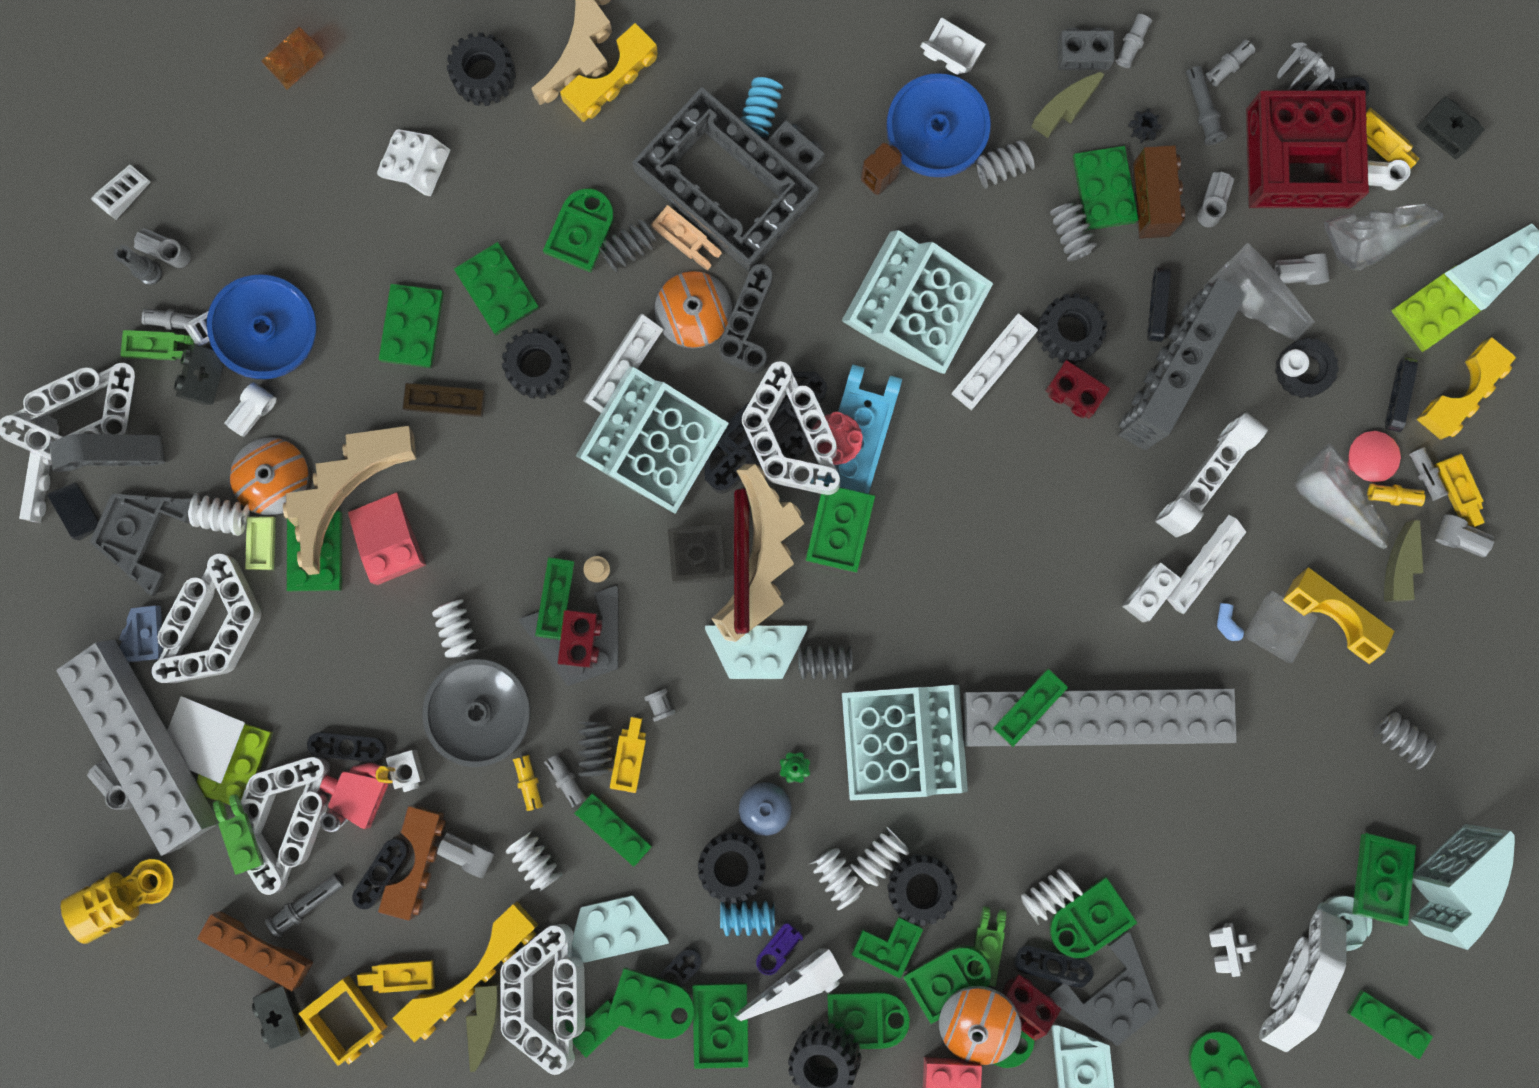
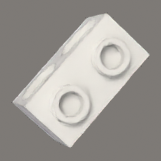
[1122,563,1181,622]

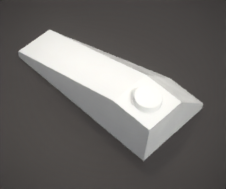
[734,948,843,1021]

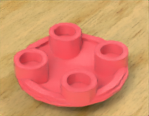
[812,412,863,465]
[1347,431,1401,483]

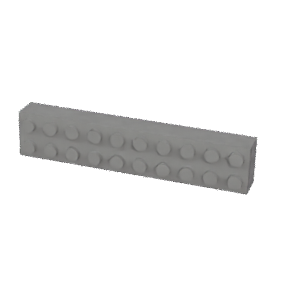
[963,689,1237,746]

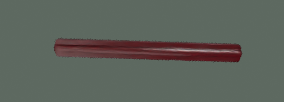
[734,489,750,634]

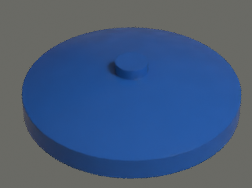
[886,74,991,177]
[207,275,316,379]

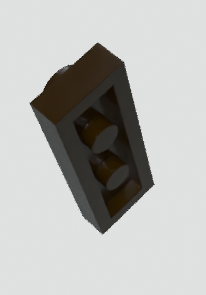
[403,383,485,418]

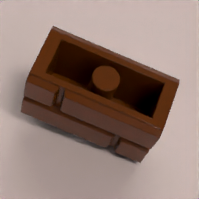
[861,143,902,195]

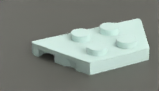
[705,626,807,679]
[567,895,669,967]
[1052,1023,1114,1088]

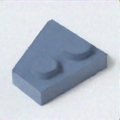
[119,606,163,663]

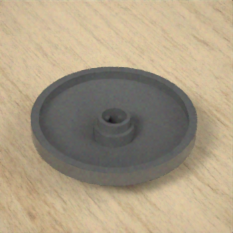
[422,659,531,767]

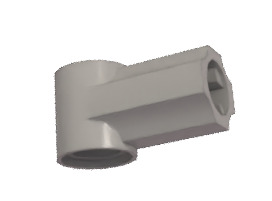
[1197,172,1234,228]
[134,228,191,268]
[1274,254,1329,285]
[1435,515,1494,557]
[87,760,133,810]
[437,832,495,878]

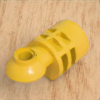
[60,859,174,944]

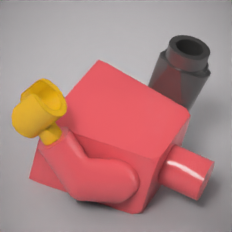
[320,763,395,832]

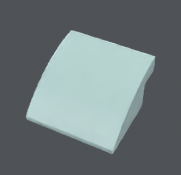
[842,230,993,374]
[576,366,729,514]
[842,685,968,800]
[1410,824,1515,950]

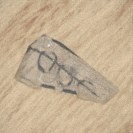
[1324,204,1443,270]
[1204,243,1315,341]
[1296,443,1391,549]

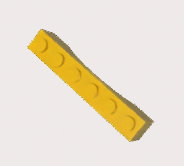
[393,901,538,1043]

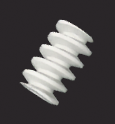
[188,493,250,536]
[432,599,479,658]
[850,827,909,886]
[506,831,563,892]
[809,848,863,910]
[1021,869,1083,925]

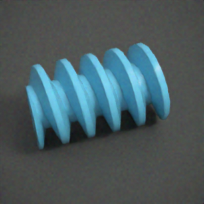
[740,77,783,138]
[720,901,775,936]

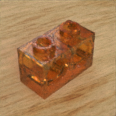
[261,26,324,90]

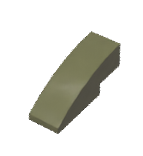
[1031,72,1104,138]
[1384,520,1424,602]
[466,982,501,1072]

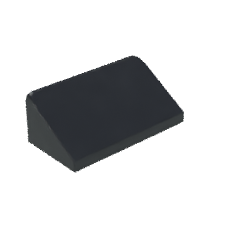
[47,482,99,541]

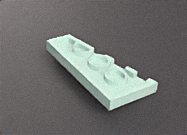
[1445,223,1539,311]

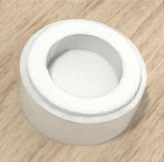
[1280,349,1309,377]

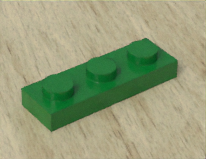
[535,557,574,640]
[992,669,1068,747]
[574,793,652,867]
[1347,990,1433,1060]

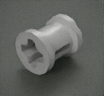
[644,688,676,722]

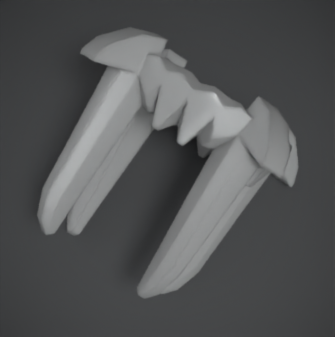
[1277,42,1335,91]

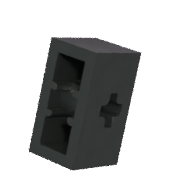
[1416,96,1485,160]
[174,345,224,406]
[252,985,308,1050]

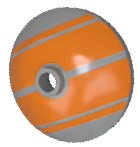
[655,271,732,349]
[230,437,310,516]
[939,986,1021,1065]

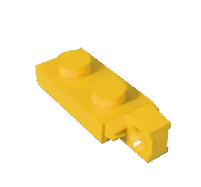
[1366,107,1419,169]
[1434,454,1485,527]
[610,717,646,793]
[357,960,435,993]

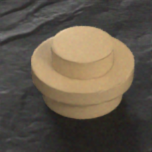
[584,556,610,583]

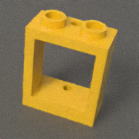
[299,975,387,1066]

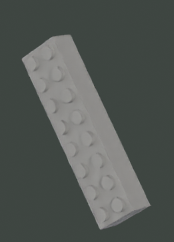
[56,639,219,856]

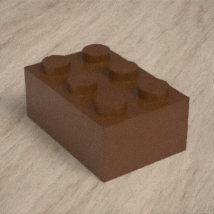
[1133,145,1185,239]

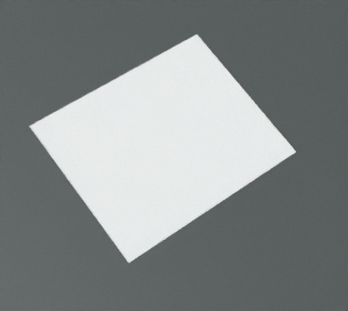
[167,696,245,783]

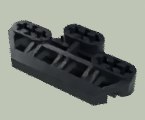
[705,372,827,494]

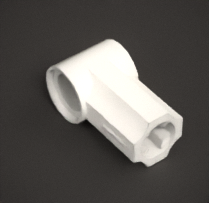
[1368,160,1410,190]
[224,382,277,437]

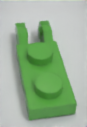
[121,330,195,360]
[213,794,264,875]
[969,906,1006,987]

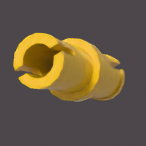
[1367,484,1425,506]
[512,755,543,811]

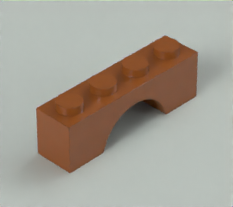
[378,805,446,921]
[197,911,313,991]

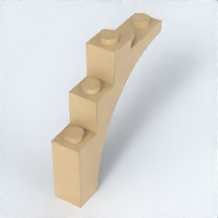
[531,0,612,105]
[283,426,416,575]
[711,464,804,642]

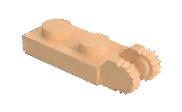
[651,205,722,270]

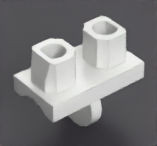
[1209,922,1257,977]

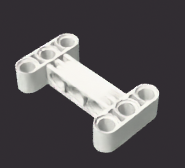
[1155,412,1268,538]

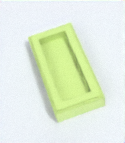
[245,517,276,570]

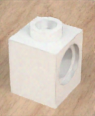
[386,750,425,792]

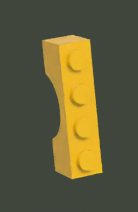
[560,23,658,122]
[1416,337,1516,440]
[1283,567,1395,664]

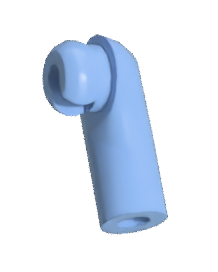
[1217,603,1244,641]

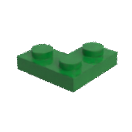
[851,916,923,979]
[550,997,620,1058]

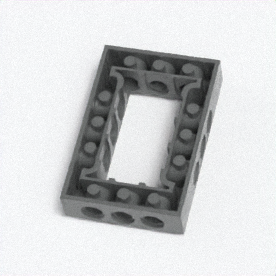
[632,87,819,272]
[1118,277,1247,451]

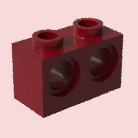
[1045,360,1110,419]
[558,610,602,668]
[1001,974,1061,1041]

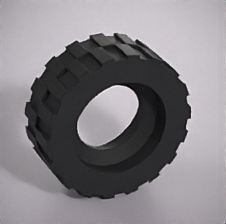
[1275,338,1339,398]

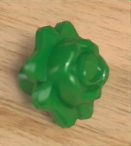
[780,752,810,783]

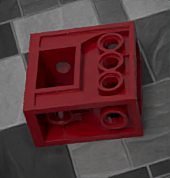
[1246,91,1369,208]

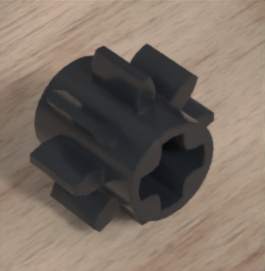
[1128,109,1162,143]

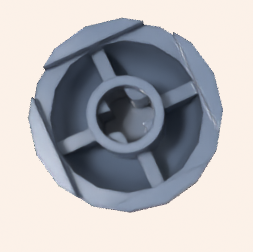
[738,782,792,836]

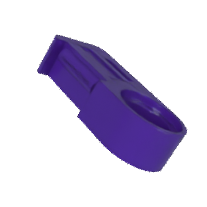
[756,922,803,975]

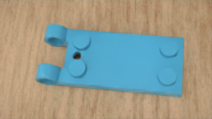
[818,364,902,493]

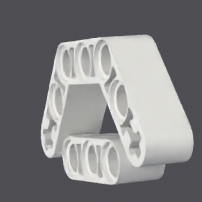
[742,361,840,495]
[0,363,135,460]
[152,554,261,683]
[235,757,330,895]
[1259,909,1347,1052]
[501,924,585,1075]

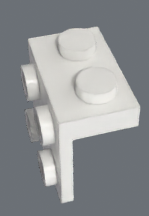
[920,17,986,75]
[377,129,450,196]

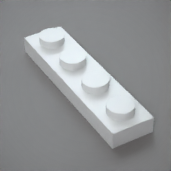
[583,314,663,413]
[952,314,1038,411]
[19,416,59,523]
[1167,515,1246,614]

